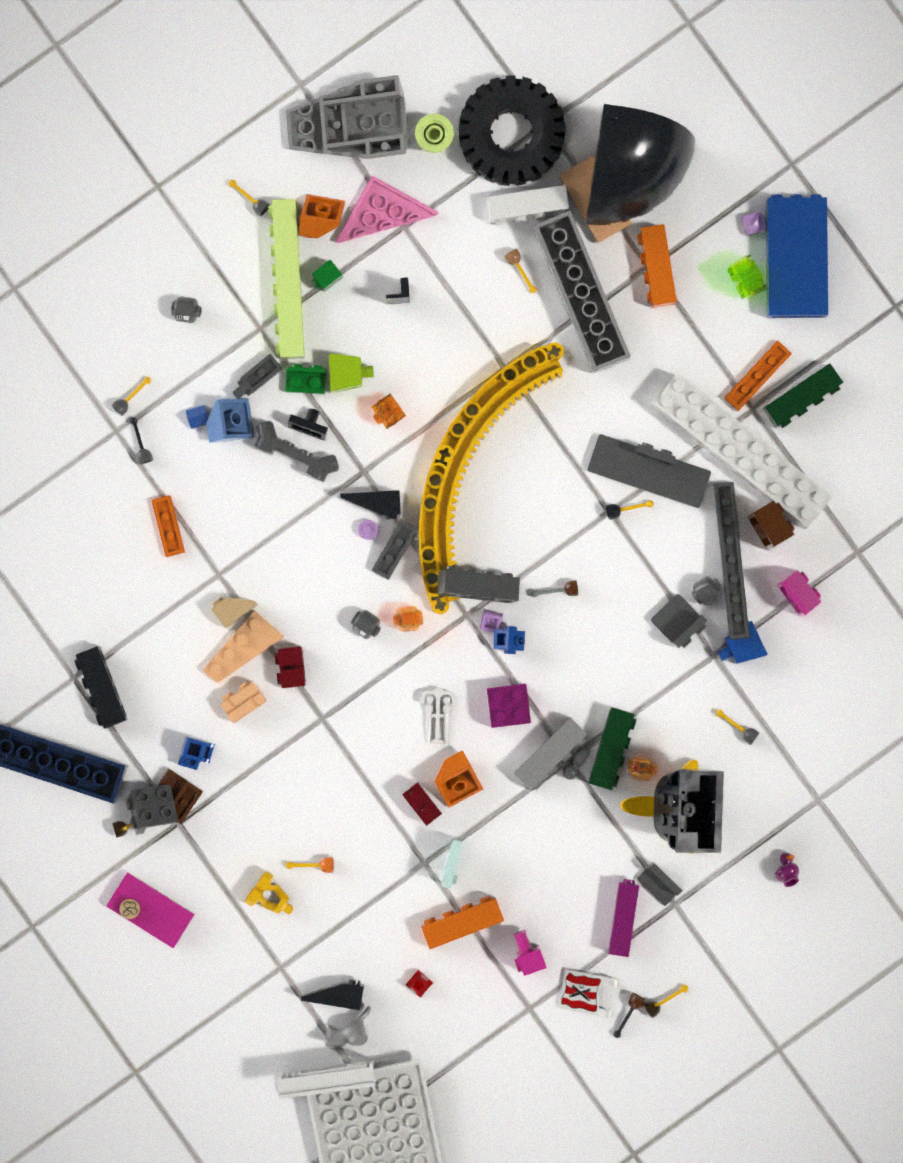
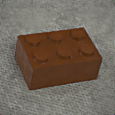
[747,500,795,550]

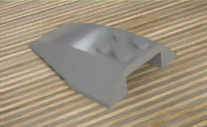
[286,75,409,159]

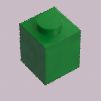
[311,259,343,292]

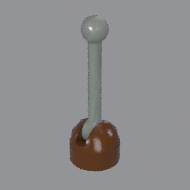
[530,580,579,597]

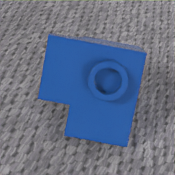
[177,736,215,770]

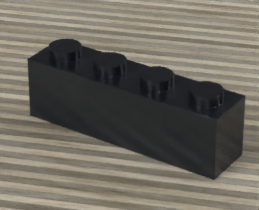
[74,646,128,729]

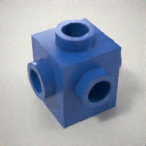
[493,626,525,655]

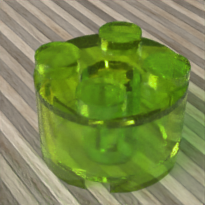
[727,254,768,300]

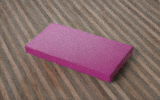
[106,872,195,948]

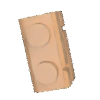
[220,681,267,723]

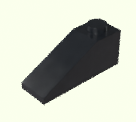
[340,490,401,520]
[301,979,364,1010]

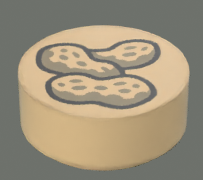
[120,899,140,919]

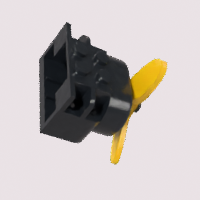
[620,760,724,854]

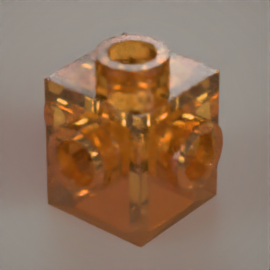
[371,394,406,429]

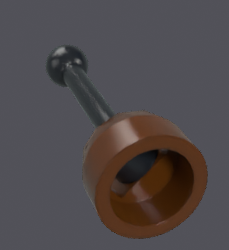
[613,993,646,1038]

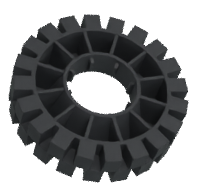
[459,75,566,186]

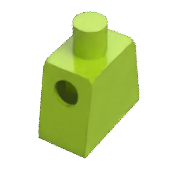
[329,353,374,393]

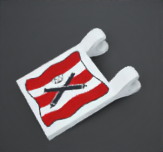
[558,969,618,1019]

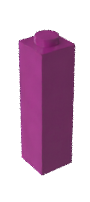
[608,879,639,957]

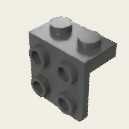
[651,594,708,648]
[126,784,178,835]

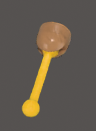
[504,248,537,293]

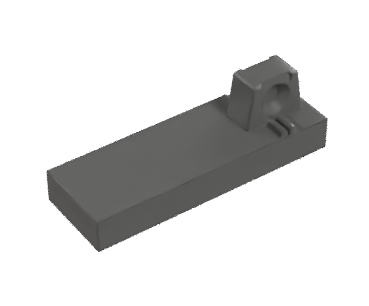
[372,519,418,580]

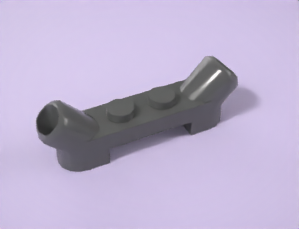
[254,421,339,483]

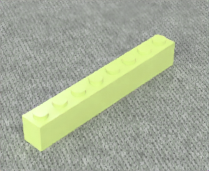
[268,199,305,360]

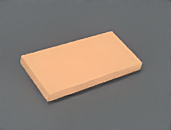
[559,156,632,244]

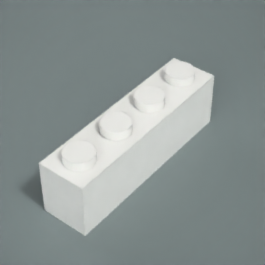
[487,185,569,226]

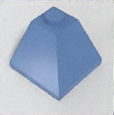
[206,398,254,443]

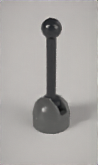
[130,417,154,464]

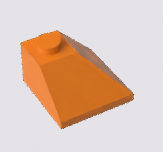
[298,194,345,239]
[434,750,484,808]

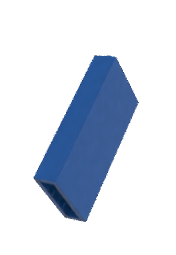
[765,194,828,318]

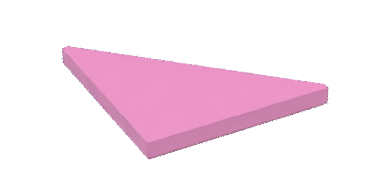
[335,175,439,244]

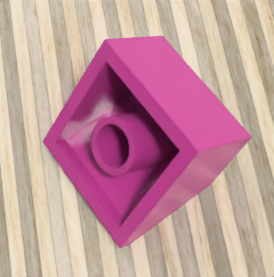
[777,570,821,617]

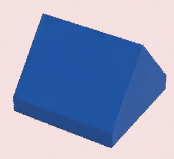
[186,405,208,429]

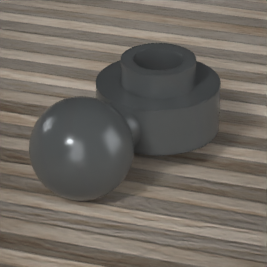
[562,747,591,780]

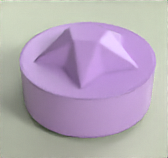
[358,520,378,540]

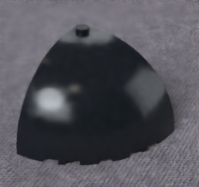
[585,104,696,225]

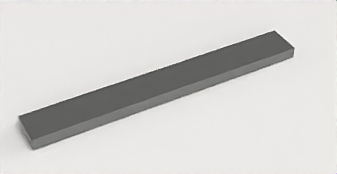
[713,482,750,640]

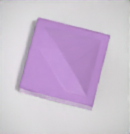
[742,212,766,236]
[479,609,503,633]

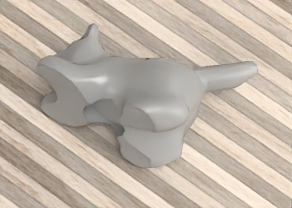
[325,1006,371,1049]

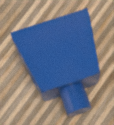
[717,621,768,664]

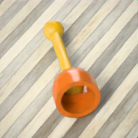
[286,857,334,873]

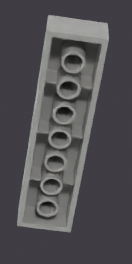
[533,211,631,374]

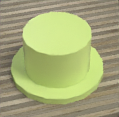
[415,113,454,153]

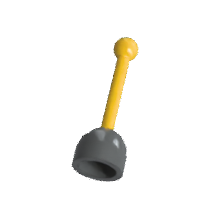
[229,180,270,217]
[111,376,151,416]
[716,709,760,745]

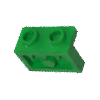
[285,364,326,395]

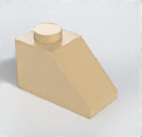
[211,597,258,629]

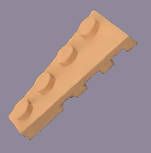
[203,611,285,683]

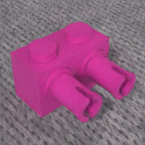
[514,930,547,976]

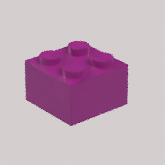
[486,684,531,728]

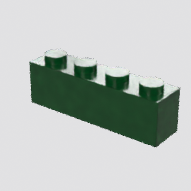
[763,363,844,428]
[588,707,637,790]

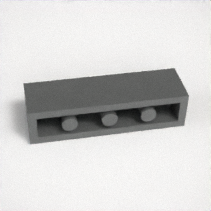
[437,566,520,604]

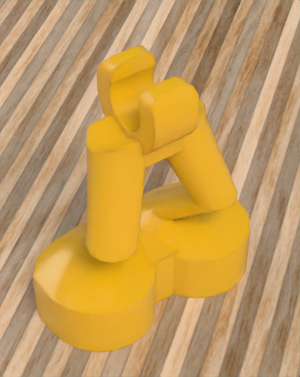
[244,870,293,914]

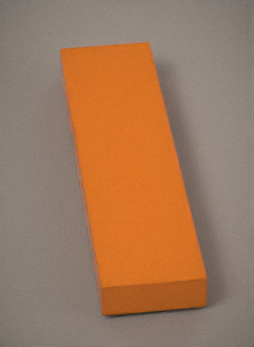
[724,340,792,411]

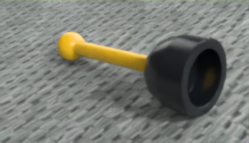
[606,500,654,520]

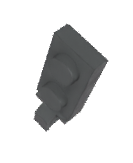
[232,353,283,399]

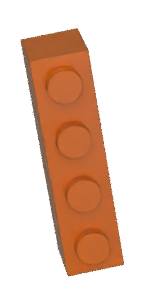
[637,224,677,308]
[421,895,504,949]

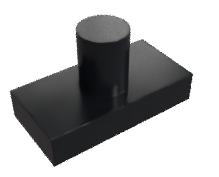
[288,408,328,441]

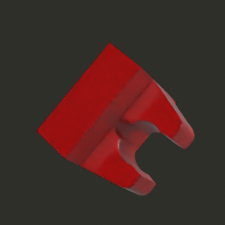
[405,969,433,998]

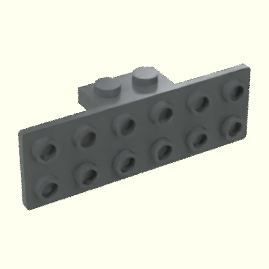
[587,434,711,508]

